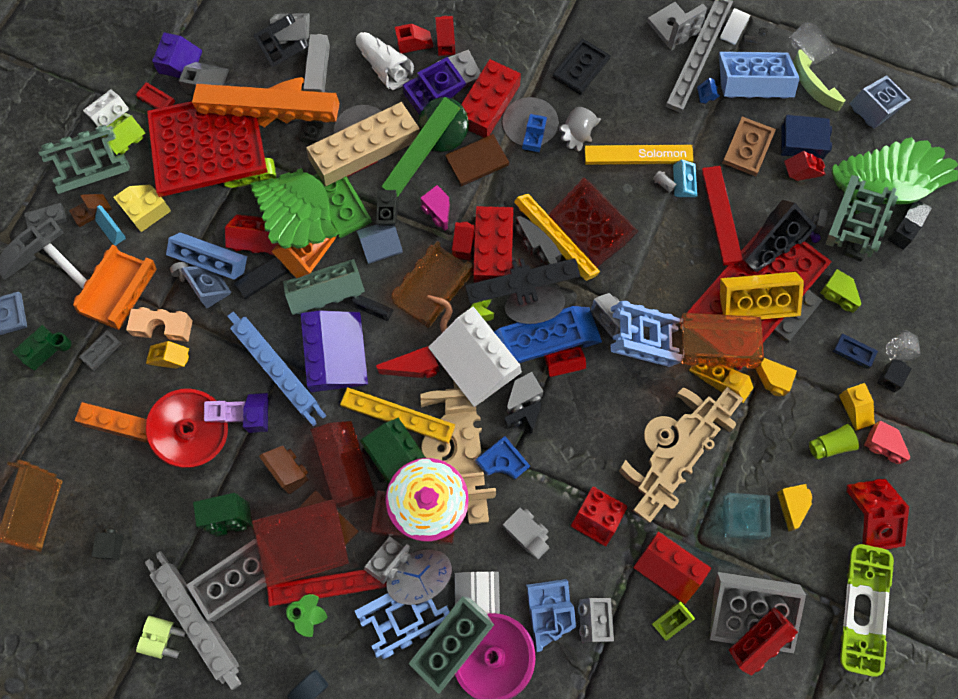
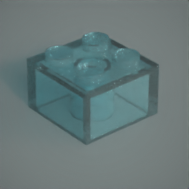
[723,493,771,540]

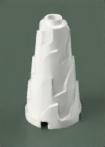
[356,32,414,90]

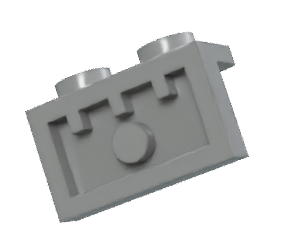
[364,536,410,584]
[578,598,614,642]

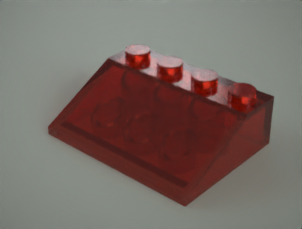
[548,178,639,268]
[252,499,349,587]

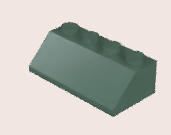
[283,259,365,315]
[409,596,494,694]

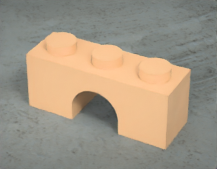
[126,307,193,342]

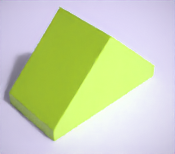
[652,601,695,641]

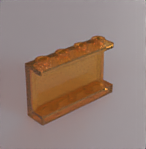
[392,241,473,328]
[679,313,764,369]

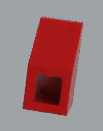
[435,16,456,56]
[395,24,433,53]
[784,151,826,181]
[452,222,475,261]

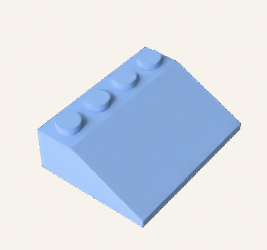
[719,52,799,99]

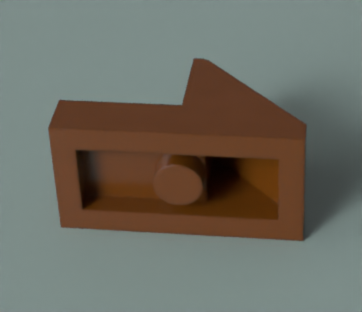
[69,194,112,227]

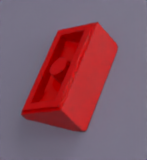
[544,346,586,377]

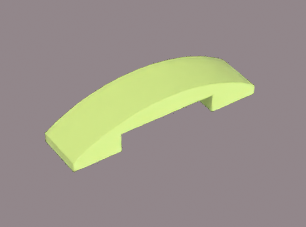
[793,50,846,112]

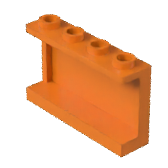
[73,245,157,330]

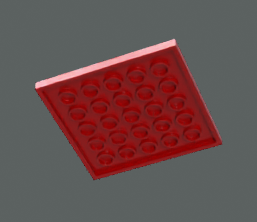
[147,101,268,197]

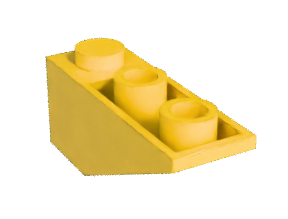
[689,355,753,403]

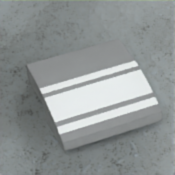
[455,572,500,614]

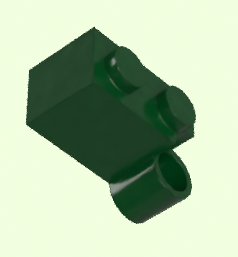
[12,325,72,371]

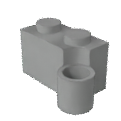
[503,508,549,560]

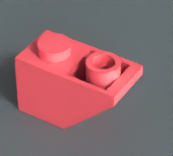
[864,421,910,464]

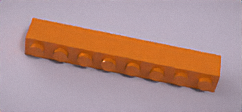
[192,84,340,123]

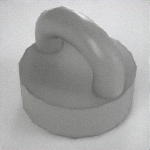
[170,262,189,282]

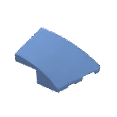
[526,579,576,652]

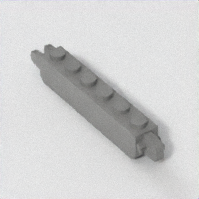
[145,551,241,690]

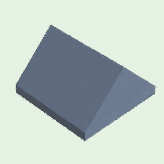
[357,224,403,264]
[181,266,231,308]

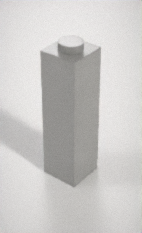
[304,34,330,92]

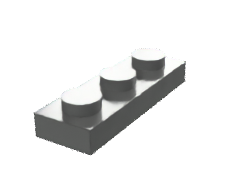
[773,290,823,343]

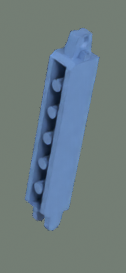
[228,311,326,426]

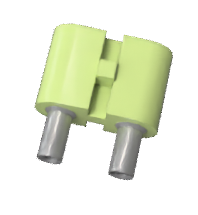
[136,616,186,659]

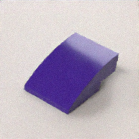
[403,57,466,116]

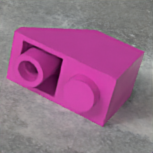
[421,185,450,231]

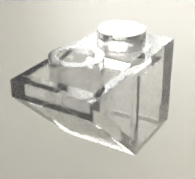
[886,330,921,361]

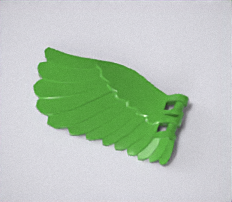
[251,168,339,249]

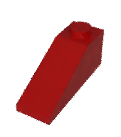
[376,346,439,378]

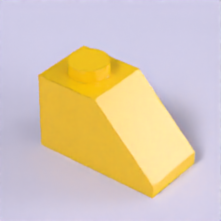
[146,341,189,369]
[754,356,797,396]
[839,383,875,431]
[777,484,812,531]

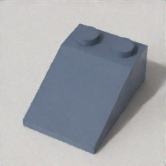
[849,75,911,129]

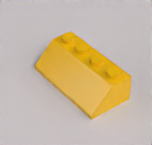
[720,272,804,322]

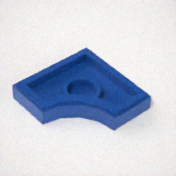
[474,436,530,480]

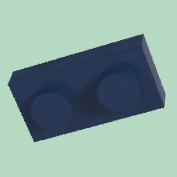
[832,334,878,369]

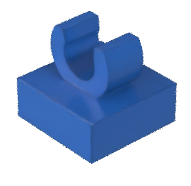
[697,78,720,104]

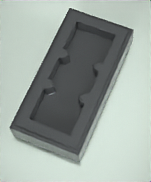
[79,330,122,371]

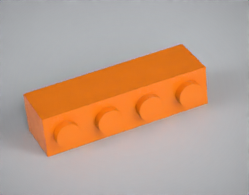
[75,402,148,443]

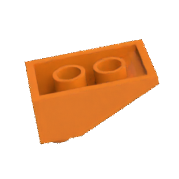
[272,237,336,278]

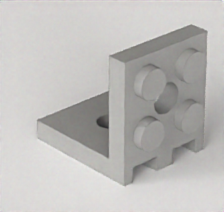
[647,2,707,51]

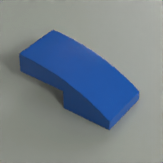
[522,114,547,152]

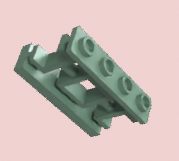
[38,125,130,194]
[825,175,898,258]

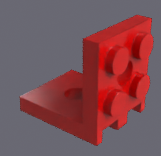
[847,479,909,549]

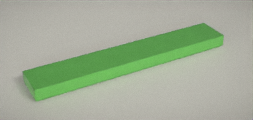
[382,97,460,197]

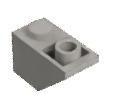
[507,372,543,414]

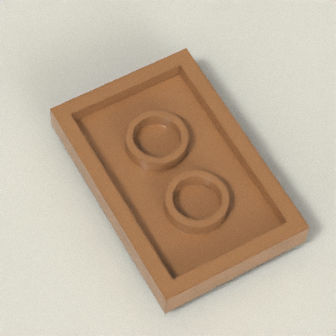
[722,117,776,176]

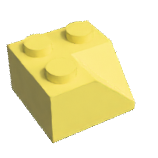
[114,185,171,232]

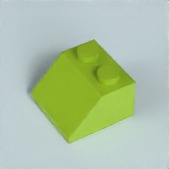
[100,113,145,155]

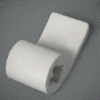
[720,8,750,45]

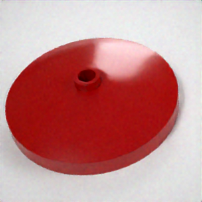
[145,389,228,468]

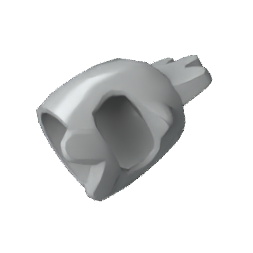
[559,107,601,151]

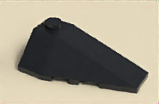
[744,200,817,272]

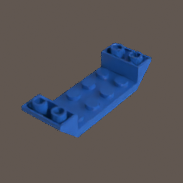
[494,306,602,363]

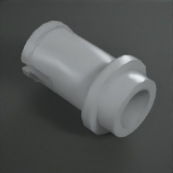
[653,171,677,193]

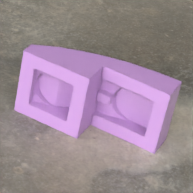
[204,401,246,422]

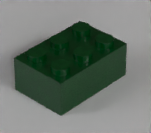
[193,493,253,537]

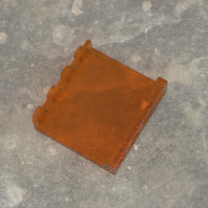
[0,460,63,552]

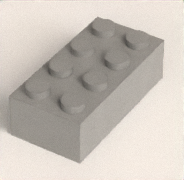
[187,537,284,622]

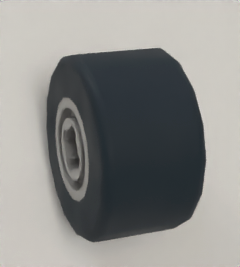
[287,670,329,699]

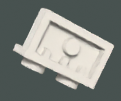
[83,89,129,127]

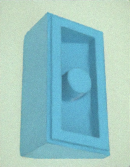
[673,159,697,197]
[95,205,126,245]

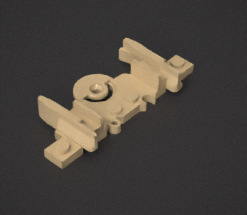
[421,380,496,525]
[619,387,743,523]

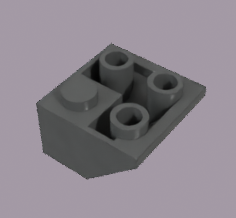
[179,62,229,95]

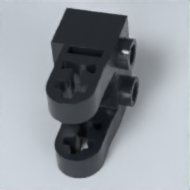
[253,13,309,67]

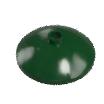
[418,97,468,152]

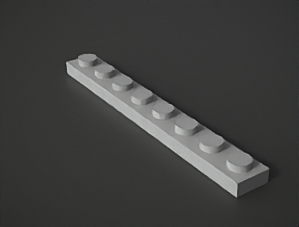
[666,0,733,113]

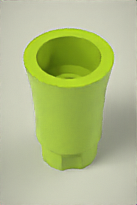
[809,424,859,459]

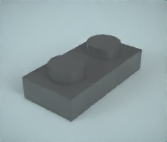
[24,203,67,228]

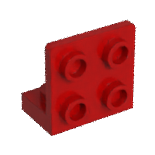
[571,487,627,546]

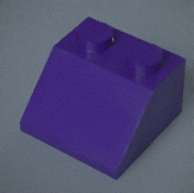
[152,32,202,78]

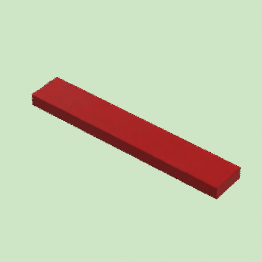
[702,166,743,266]
[267,570,387,607]

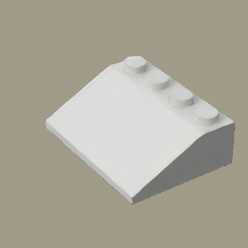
[429,307,522,407]

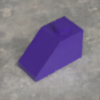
[243,393,268,433]

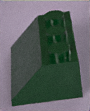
[360,418,426,484]

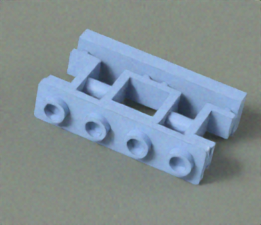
[611,301,683,367]
[355,593,449,660]

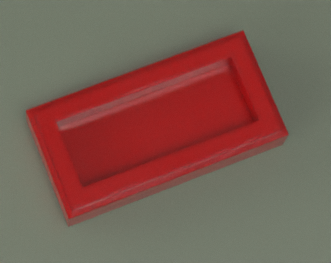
[136,82,175,109]

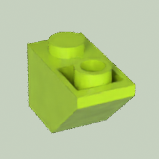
[820,269,861,313]

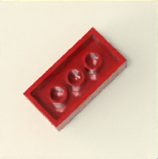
[461,59,521,138]
[474,206,513,283]

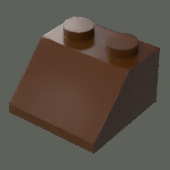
[259,446,309,494]

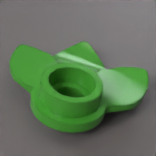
[286,594,327,637]

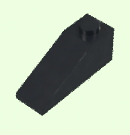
[888,201,931,250]

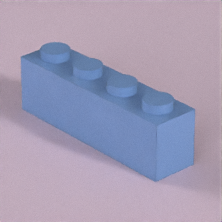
[166,233,247,279]

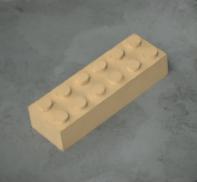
[306,102,420,186]

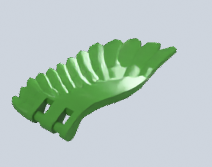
[832,137,958,215]

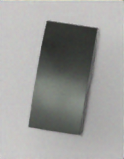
[300,120,327,144]

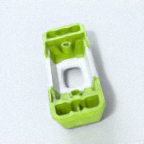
[840,544,894,677]

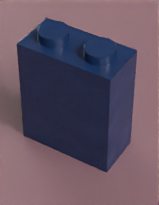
[781,115,832,159]

